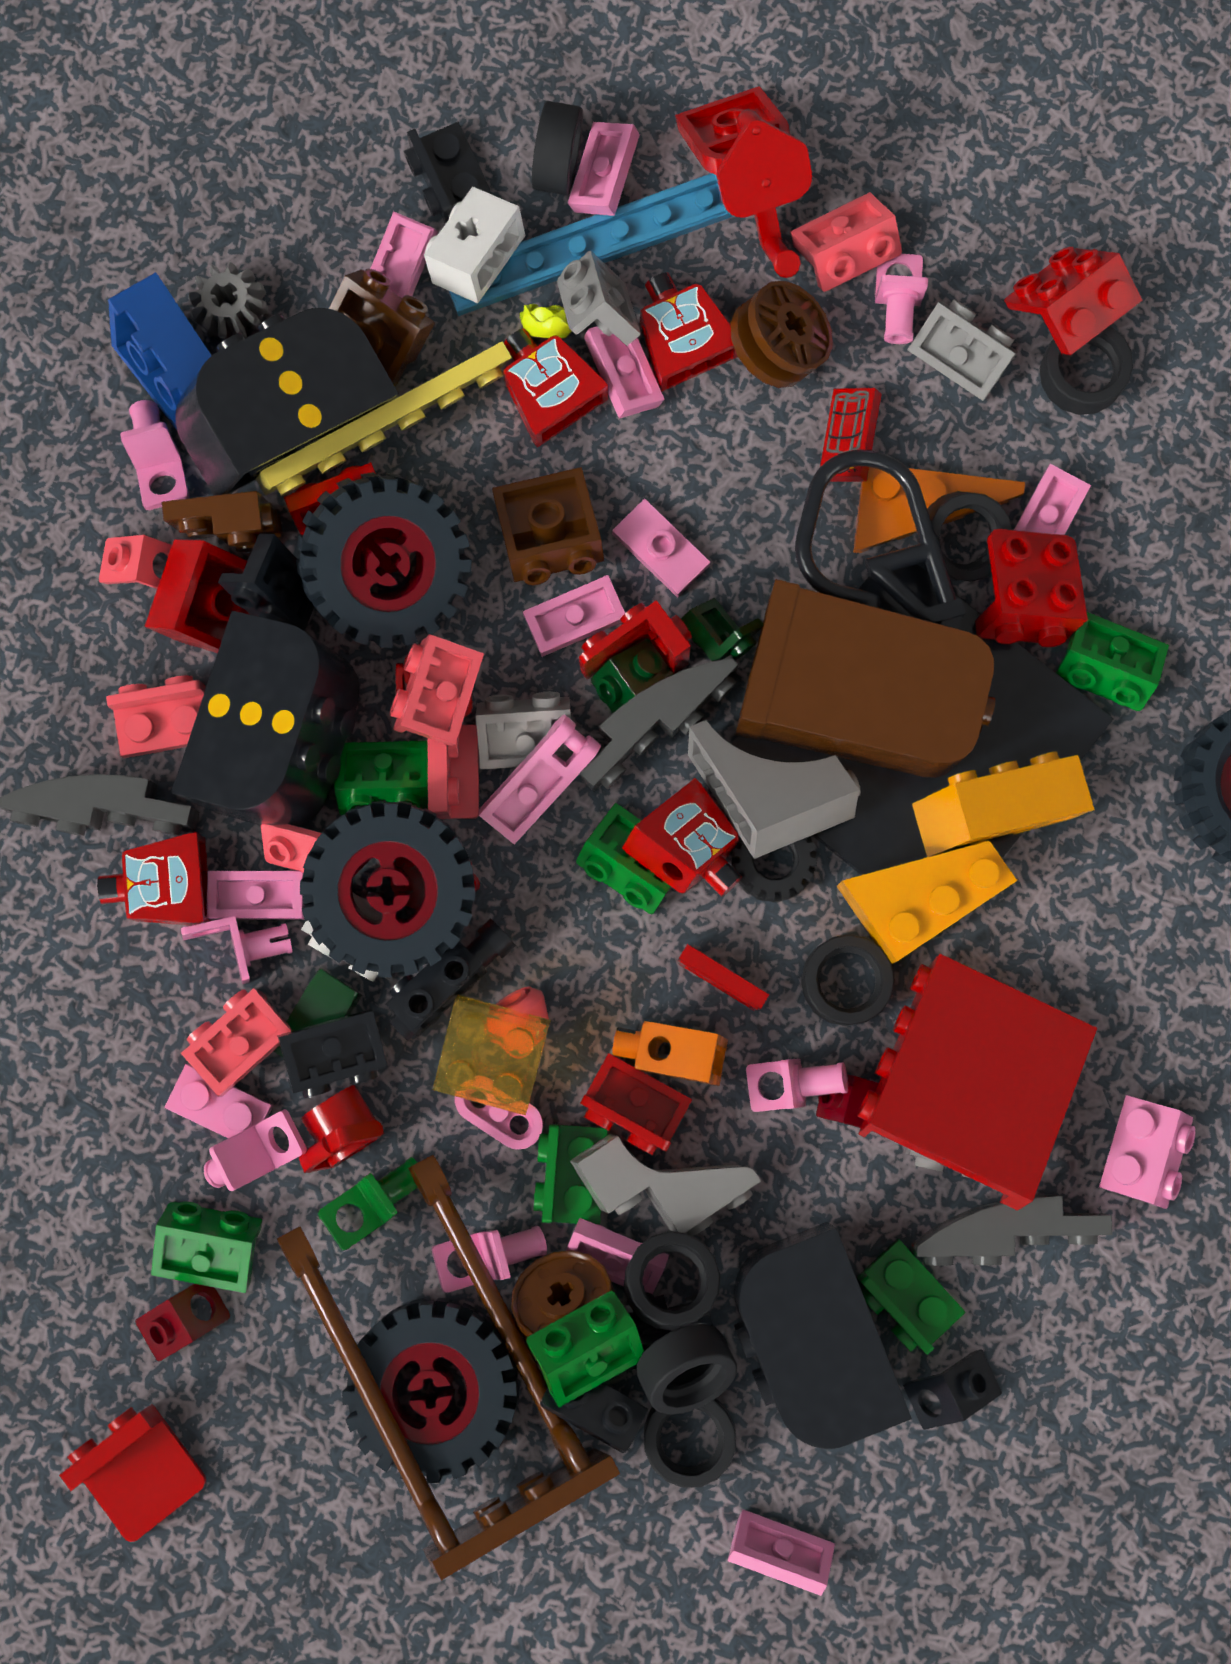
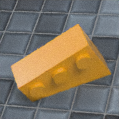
[912,751,1095,857]
[837,841,1017,964]

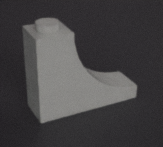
[688,720,861,859]

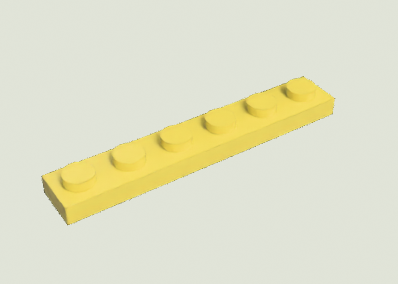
[256,341,512,496]

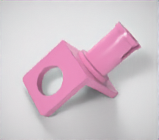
[875,254,928,344]
[120,400,189,510]
[181,916,292,984]
[746,1059,848,1112]
[204,1109,307,1191]
[432,1226,547,1293]

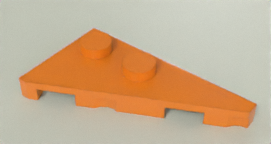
[853,467,1025,553]

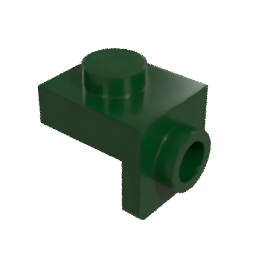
[681,597,764,662]
[591,638,674,713]

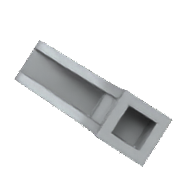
[570,1134,761,1236]

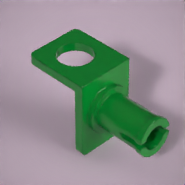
[318,1157,418,1251]

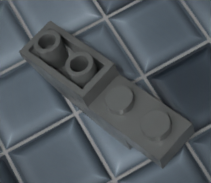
[580,658,738,792]
[0,774,200,836]
[911,1194,1113,1266]

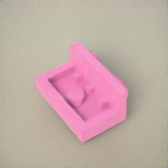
[1099,1095,1195,1209]

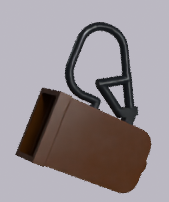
[735,449,996,778]

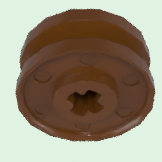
[731,281,833,388]
[511,1250,614,1348]

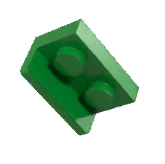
[1056,612,1169,711]
[334,741,428,815]
[576,803,671,914]
[533,1124,608,1225]
[151,1201,262,1293]
[856,1238,966,1355]
[526,1291,644,1407]

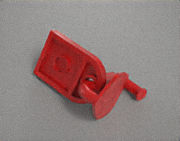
[675,86,812,278]

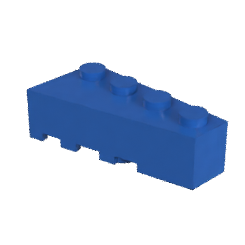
[108,272,212,430]

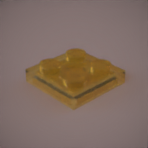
[432,995,551,1116]

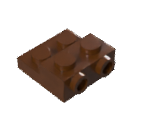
[329,269,436,387]
[492,467,604,585]
[161,491,282,552]

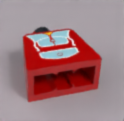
[640,272,738,392]
[503,329,608,448]
[622,778,742,897]
[97,832,212,926]

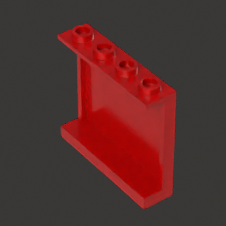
[857,954,1098,1211]

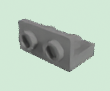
[557,250,641,346]
[907,299,1018,401]
[476,691,573,769]

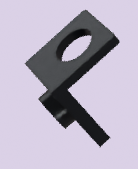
[903,1349,1002,1430]

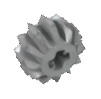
[188,262,268,342]

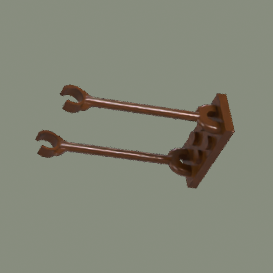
[277,1155,620,1581]

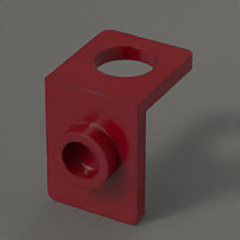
[135,1284,230,1361]

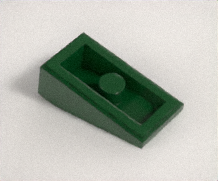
[274,968,363,1057]

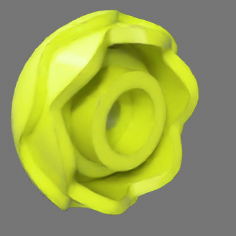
[520,304,572,338]

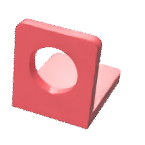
[99,535,172,589]

